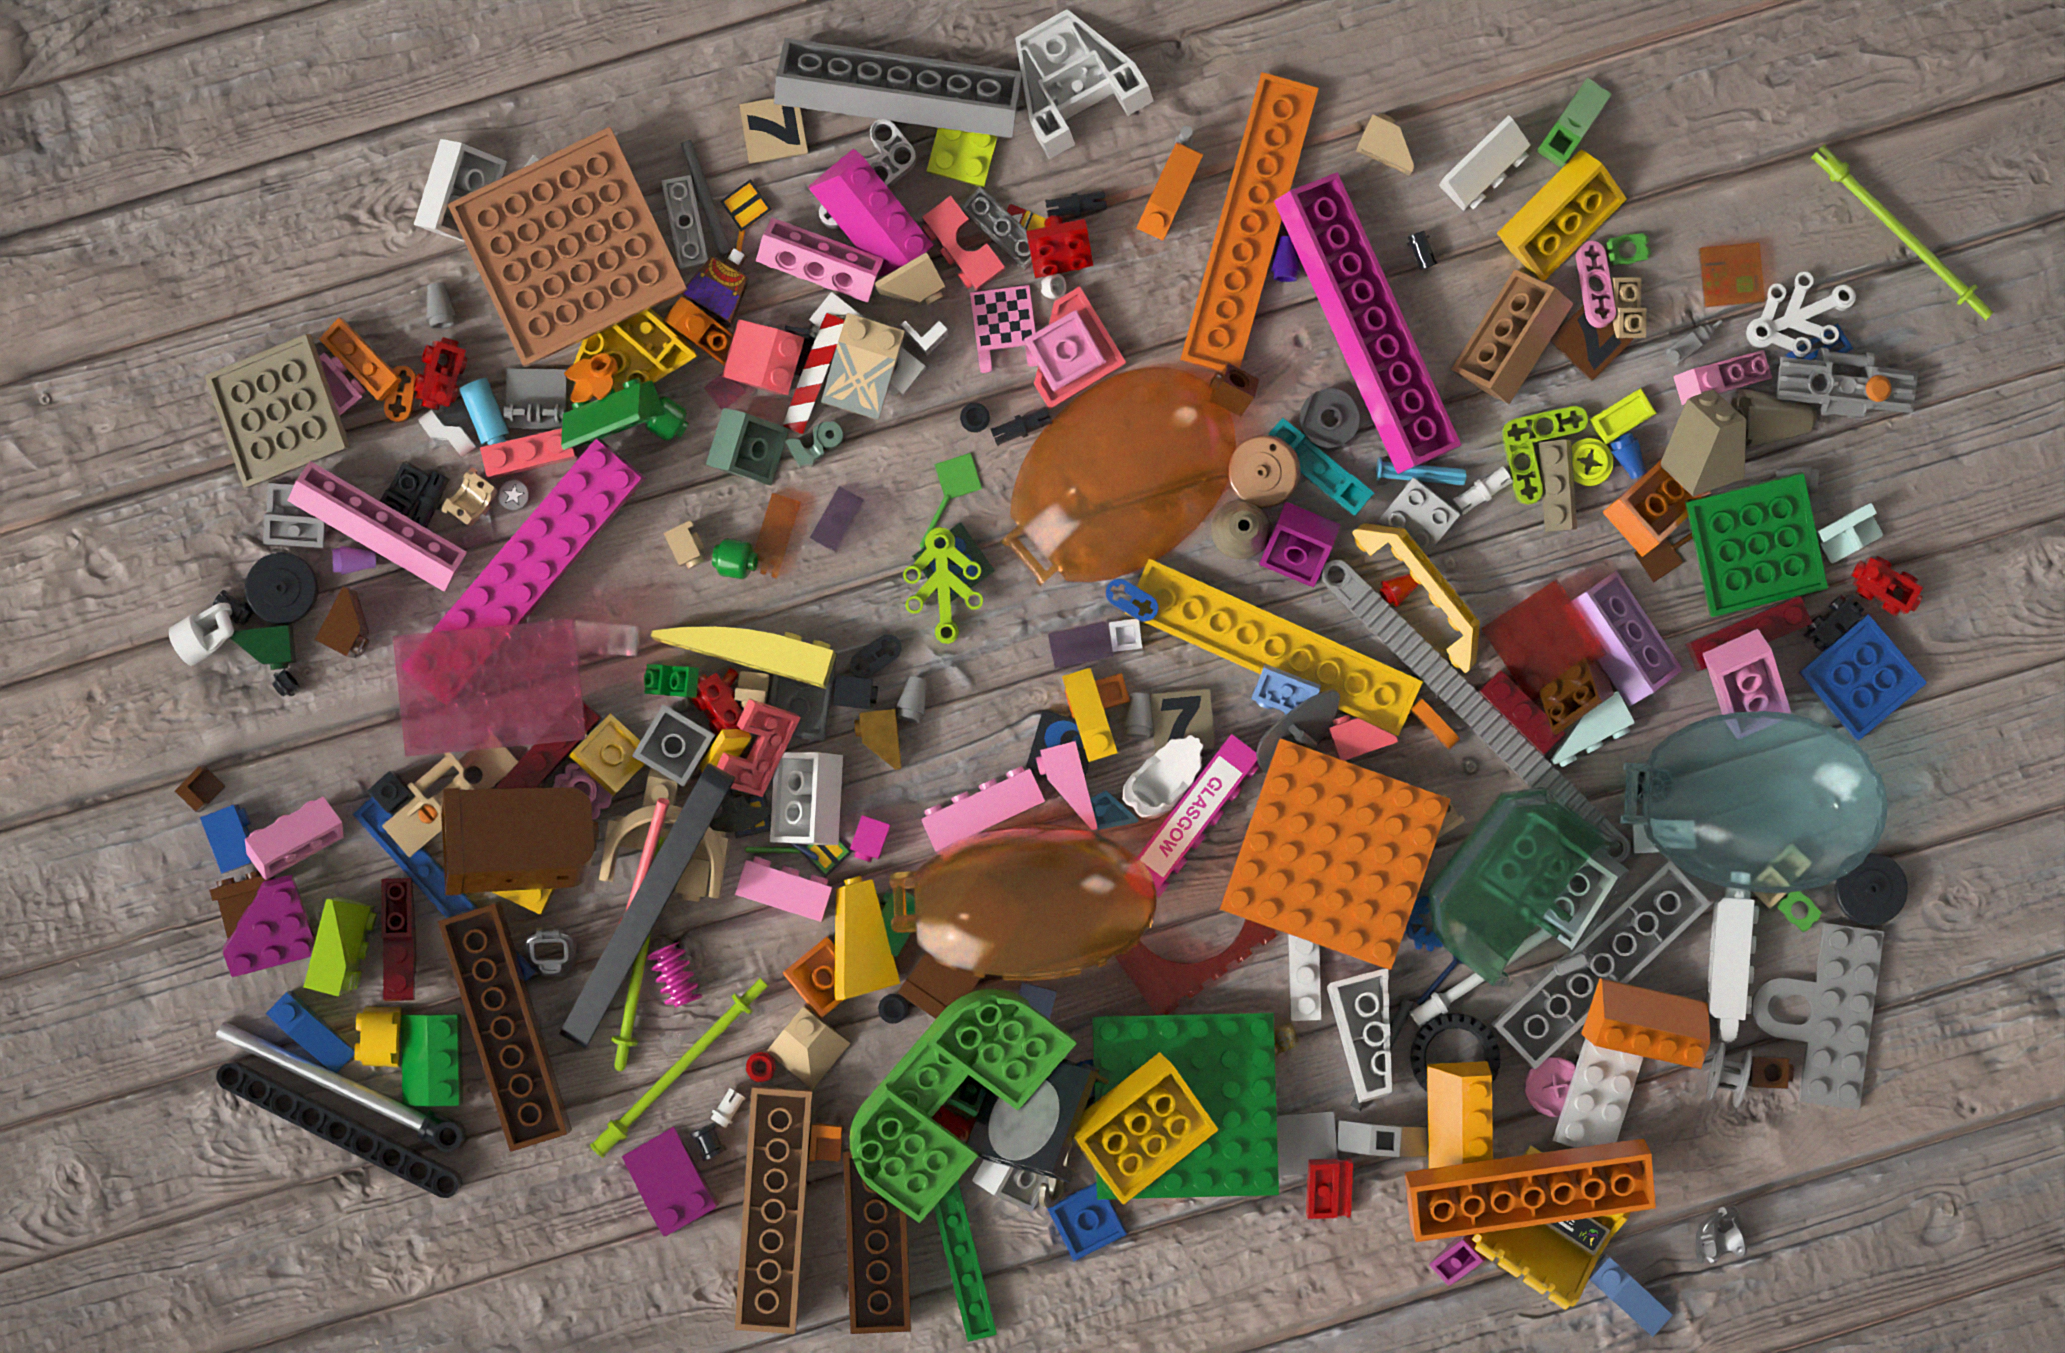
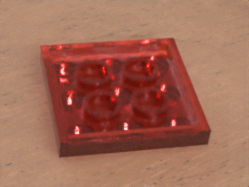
[1481,579,1607,702]

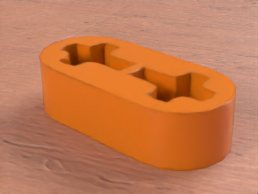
[384,366,417,423]
[1410,699,1460,750]

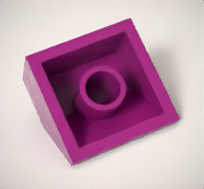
[1259,502,1341,588]

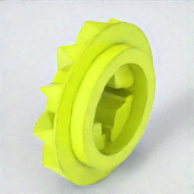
[1572,438,1613,486]

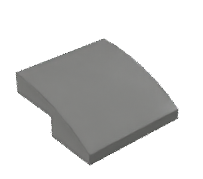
[263,482,327,548]

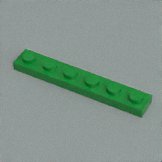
[934,1180,997,1342]

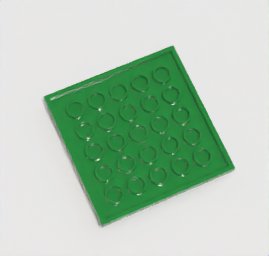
[1092,1013,1279,1200]

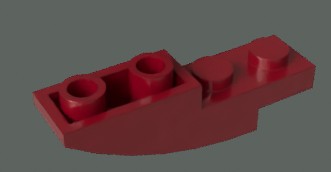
[381,878,417,1001]

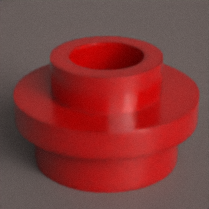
[746,1052,776,1082]

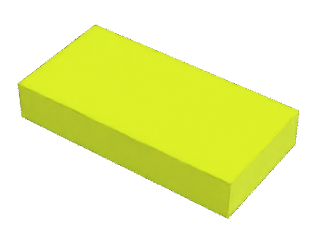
[1589,388,1656,444]

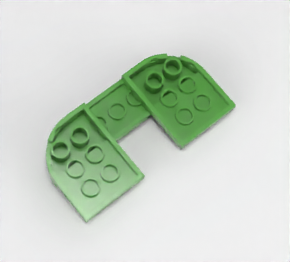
[849,989,1077,1223]

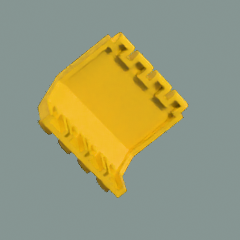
[1472,1145,1631,1310]

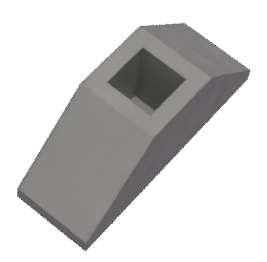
[1337,1120,1428,1157]

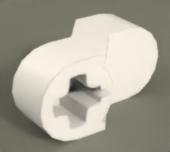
[418,409,476,457]

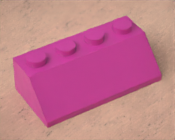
[808,148,934,277]

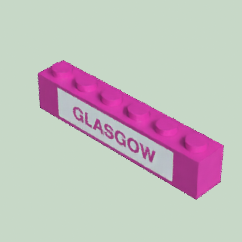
[1122,734,1259,899]

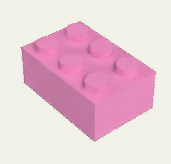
[1703,629,1791,738]

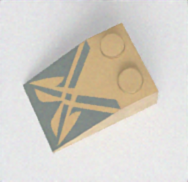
[821,313,906,420]

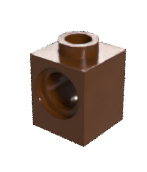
[1209,363,1259,417]
[1747,1056,1794,1089]

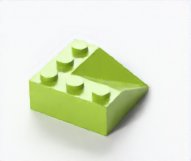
[303,897,377,997]

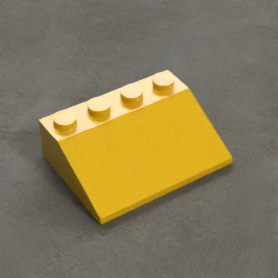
[1073,1052,1218,1205]

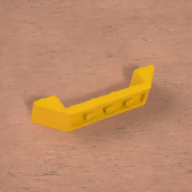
[1352,523,1480,673]

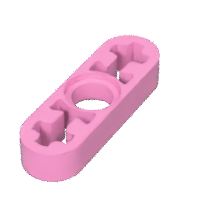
[1576,241,1616,328]

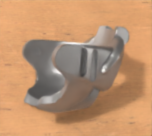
[524,927,579,977]
[1695,1206,1748,1265]

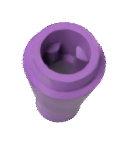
[332,545,376,575]

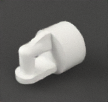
[169,603,234,666]

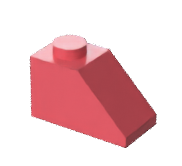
[1328,715,1398,761]

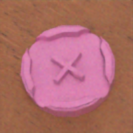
[1525,1057,1576,1117]

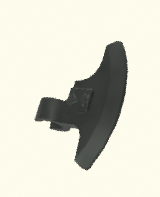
[710,788,772,832]

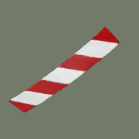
[783,313,845,434]

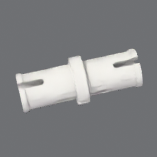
[1453,466,1513,515]

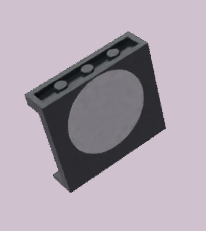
[967,1059,1109,1183]

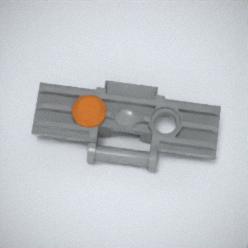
[1776,347,1918,419]

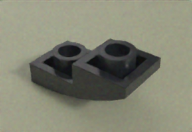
[380,461,431,517]

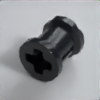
[690,1122,727,1161]

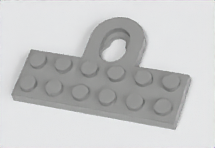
[1751,923,1884,1110]

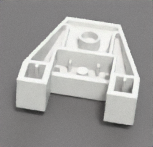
[1015,9,1154,159]

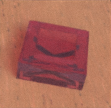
[704,372,746,410]

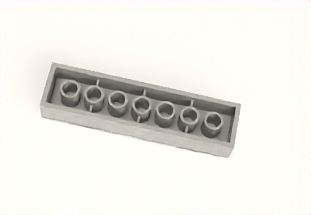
[774,38,1022,138]
[1491,860,1711,1070]

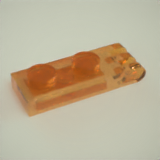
[753,493,801,579]

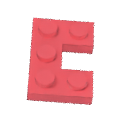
[717,699,801,797]

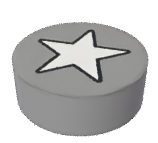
[498,480,529,511]

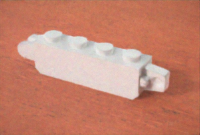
[1706,875,1759,1043]

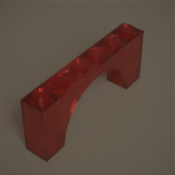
[1115,919,1277,1015]

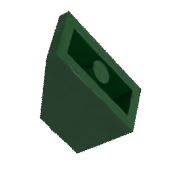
[229,625,296,670]
[945,1075,988,1121]

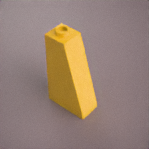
[835,876,901,1001]

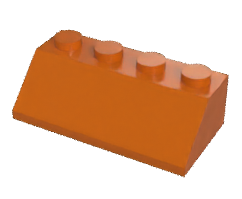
[1581,978,1711,1069]

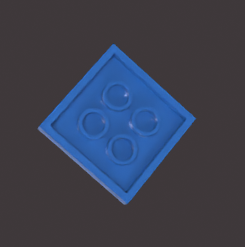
[1798,614,1927,741]

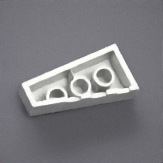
[1327,969,1392,1103]

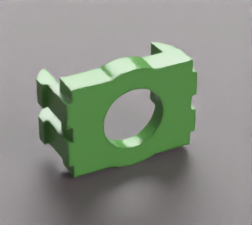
[1606,233,1652,266]
[1777,888,1822,932]

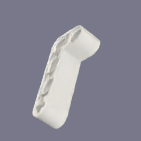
[819,119,916,229]

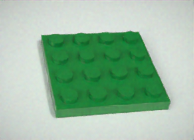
[1685,472,1828,617]

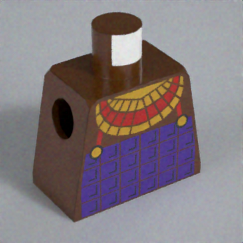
[681,248,749,325]

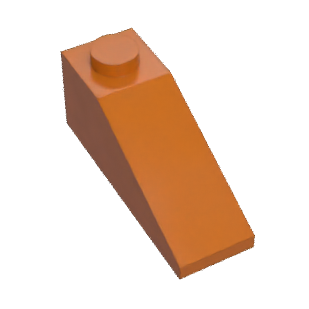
[1136,142,1204,241]

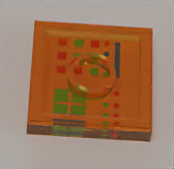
[1698,242,1765,308]

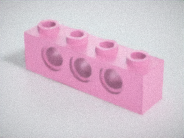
[756,217,884,303]

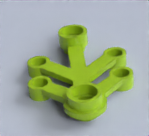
[903,527,984,644]

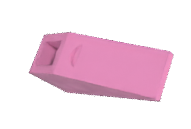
[1673,350,1772,405]

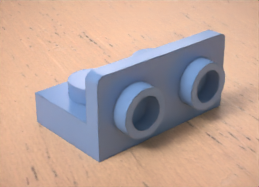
[1251,664,1321,715]

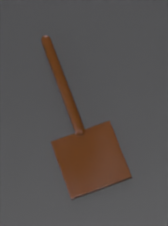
[1634,532,1693,583]

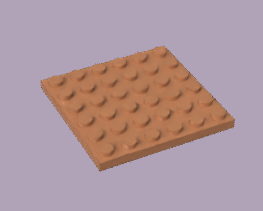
[447,127,688,368]

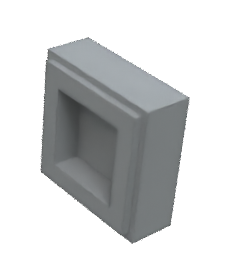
[1553,953,1588,976]

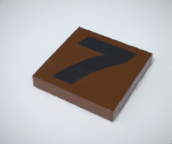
[1550,299,1634,382]

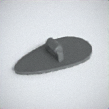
[1256,689,1340,773]

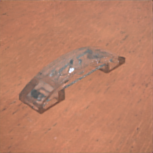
[524,616,641,657]

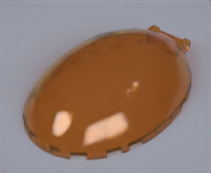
[1000,367,1236,586]
[889,824,1157,981]

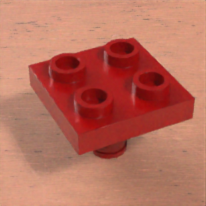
[1026,216,1094,279]

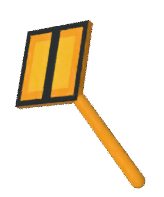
[720,179,772,252]

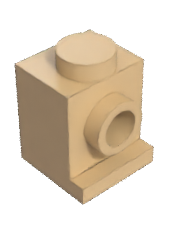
[663,520,705,569]

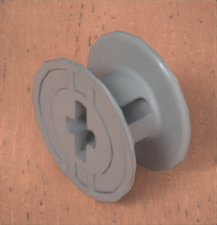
[1706,1042,1752,1108]

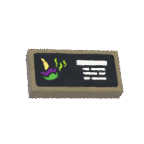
[1546,1218,1611,1255]

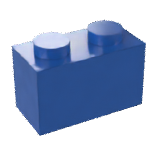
[200,804,253,874]

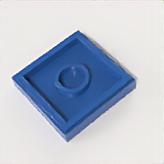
[1047,1182,1127,1261]

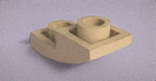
[1610,277,1647,338]

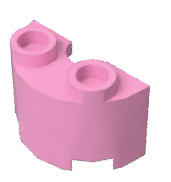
[319,352,366,416]

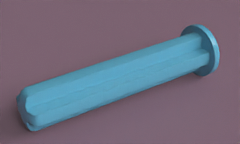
[1376,457,1467,485]

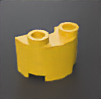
[355,1006,402,1067]

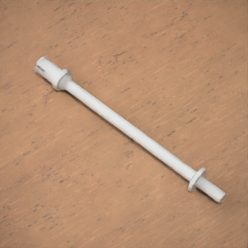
[1409,891,1617,1028]

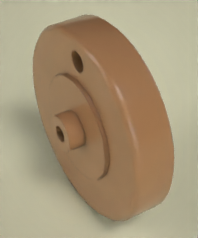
[1228,435,1301,508]

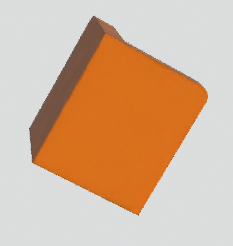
[809,1123,843,1161]

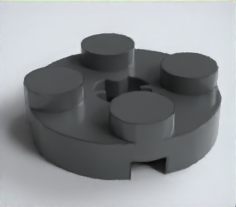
[1299,388,1360,449]

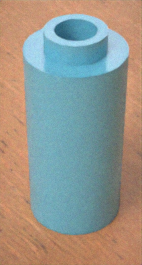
[459,378,509,445]

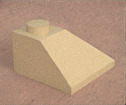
[875,252,946,306]
[766,1005,851,1090]

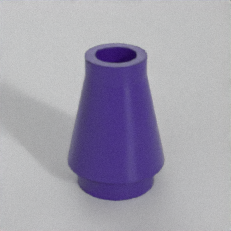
[1271,236,1301,282]

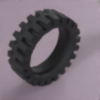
[1410,1013,1500,1092]

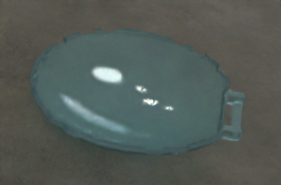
[1620,711,1888,893]

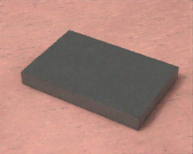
[769,652,837,741]

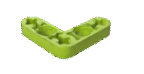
[1502,406,1588,505]

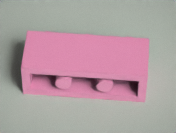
[245,796,344,880]
[735,856,833,922]

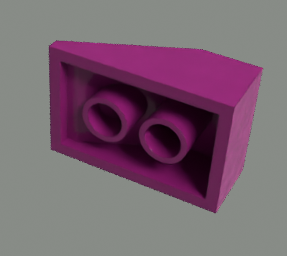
[622,1126,719,1237]

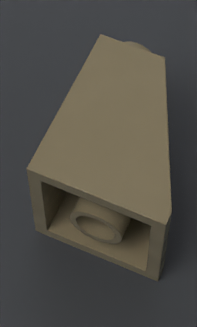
[1661,389,1746,497]

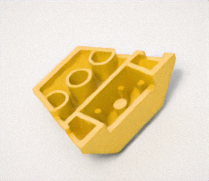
[574,308,698,392]

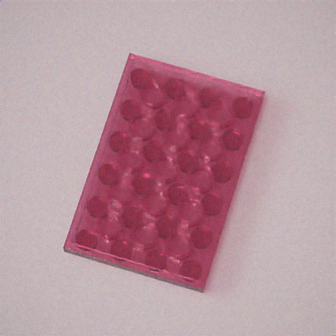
[393,618,587,757]

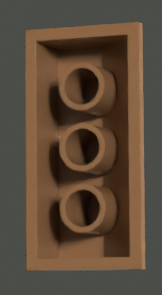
[1451,269,1573,404]

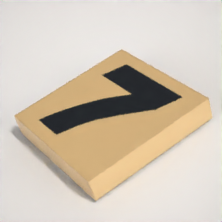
[739,98,808,164]

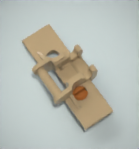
[382,732,518,858]

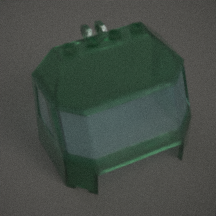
[1428,787,1621,987]

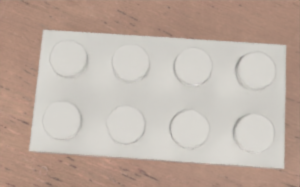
[1552,1038,1643,1148]

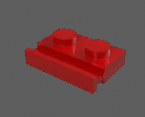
[1306,1158,1353,1219]

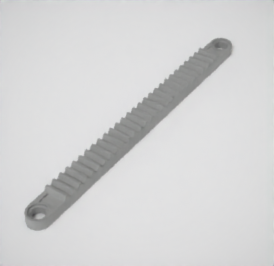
[1321,560,1630,863]

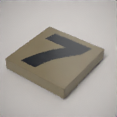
[1150,689,1215,753]

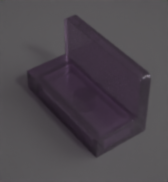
[810,486,866,553]
[1048,622,1114,669]

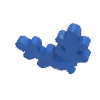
[1404,896,1444,952]

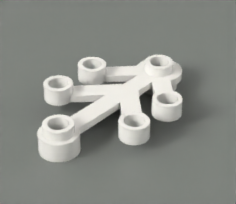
[1746,272,1856,357]

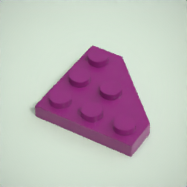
[223,874,316,978]

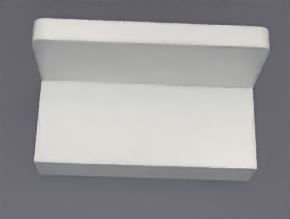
[901,321,949,356]

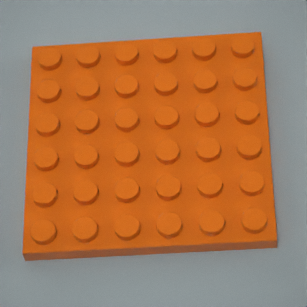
[1219,738,1451,970]

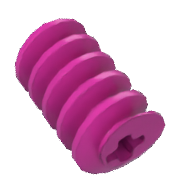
[647,941,703,1008]

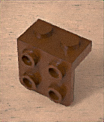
[209,871,275,939]

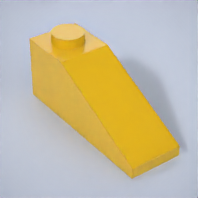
[1062,668,1117,762]

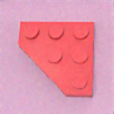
[1034,286,1126,410]

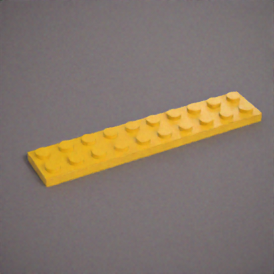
[1124,559,1423,736]

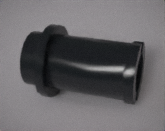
[1407,230,1438,271]
[213,590,253,625]

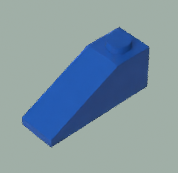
[266,990,355,1073]

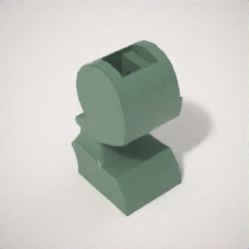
[785,421,843,469]

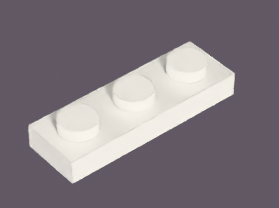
[1288,934,1321,1021]

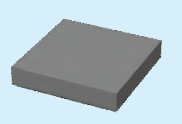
[1277,1111,1337,1176]

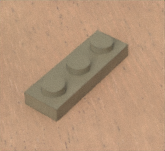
[1539,439,1577,532]

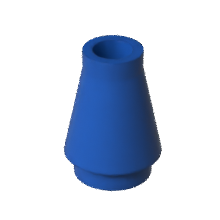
[1610,432,1647,479]

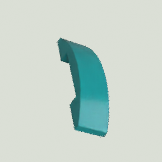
[1268,417,1375,516]

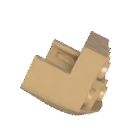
[599,805,732,899]

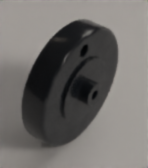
[245,552,319,625]
[1834,853,1908,925]

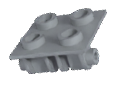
[504,368,567,429]
[1378,477,1461,556]

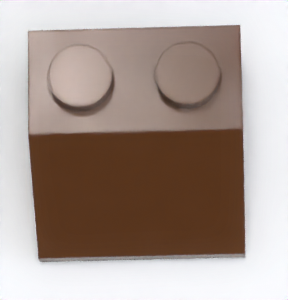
[314,586,370,658]

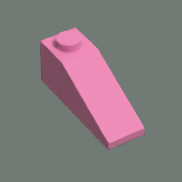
[1036,741,1098,830]

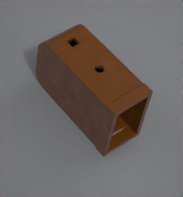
[441,787,599,896]
[897,871,1030,1019]

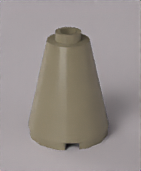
[1730,389,1817,449]
[1211,500,1271,560]

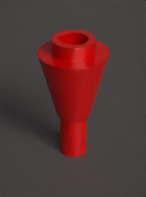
[1380,574,1418,607]

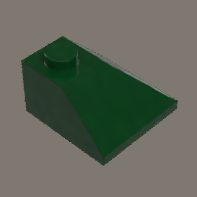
[880,885,928,957]

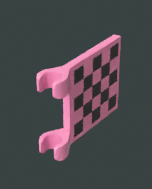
[970,285,1038,373]

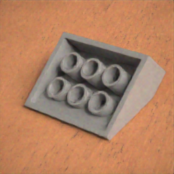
[1475,802,1629,950]

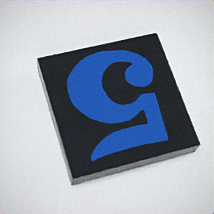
[1026,710,1090,777]

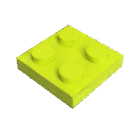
[926,128,998,188]

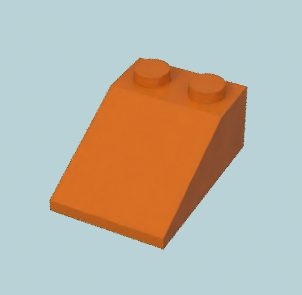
[1603,459,1712,557]

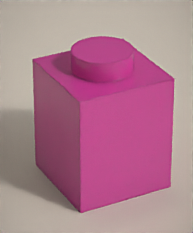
[850,815,891,863]

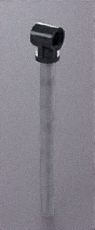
[216,1021,467,1152]

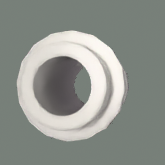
[711,1088,745,1128]

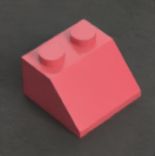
[722,319,804,395]

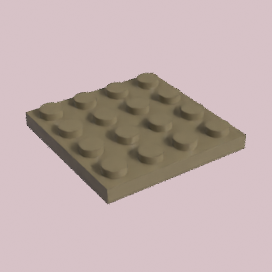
[204,334,350,488]

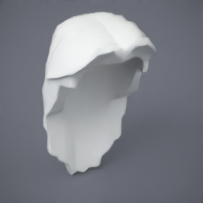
[1122,735,1204,819]

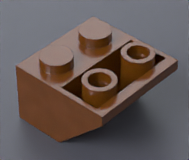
[1539,657,1614,735]

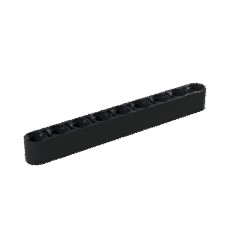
[216,1061,462,1198]

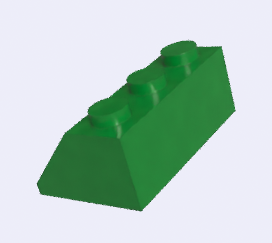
[561,378,664,450]
[401,1013,463,1106]

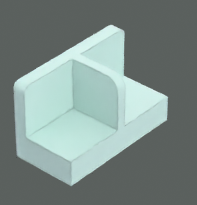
[1816,503,1883,563]

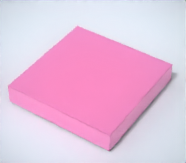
[1024,310,1106,392]

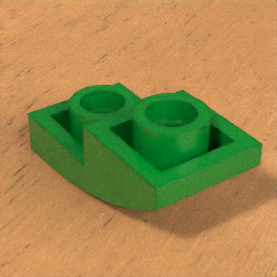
[644,664,699,698]

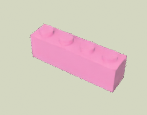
[921,766,1045,852]

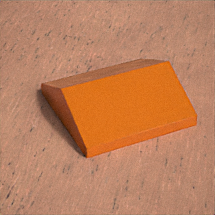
[782,936,843,1019]

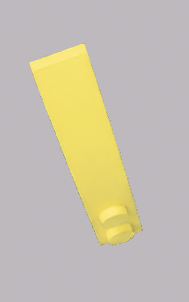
[651,626,836,689]

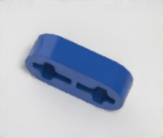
[1105,579,1158,622]

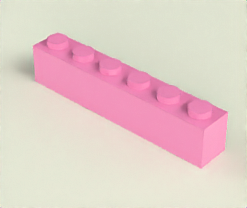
[288,461,467,592]

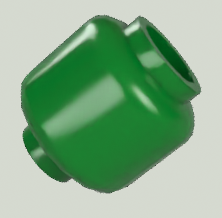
[644,396,689,441]
[712,538,758,579]

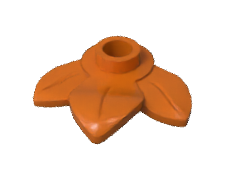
[564,353,618,403]

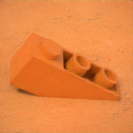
[663,297,734,367]

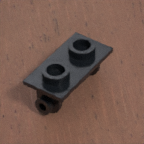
[1804,594,1864,651]

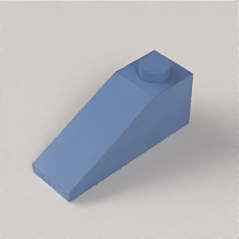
[1589,1254,1672,1337]

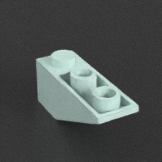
[1550,691,1635,767]

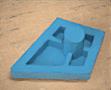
[1090,790,1139,831]

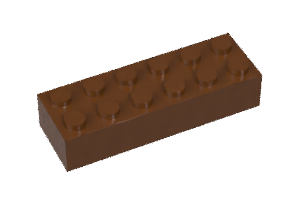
[843,1149,912,1334]

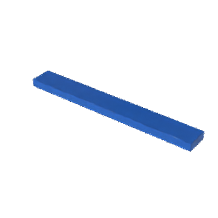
[352,797,536,981]

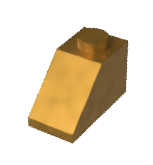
[854,709,902,770]

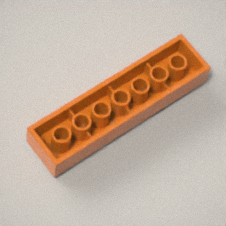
[1405,1138,1656,1242]

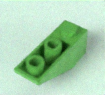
[1536,77,1612,168]

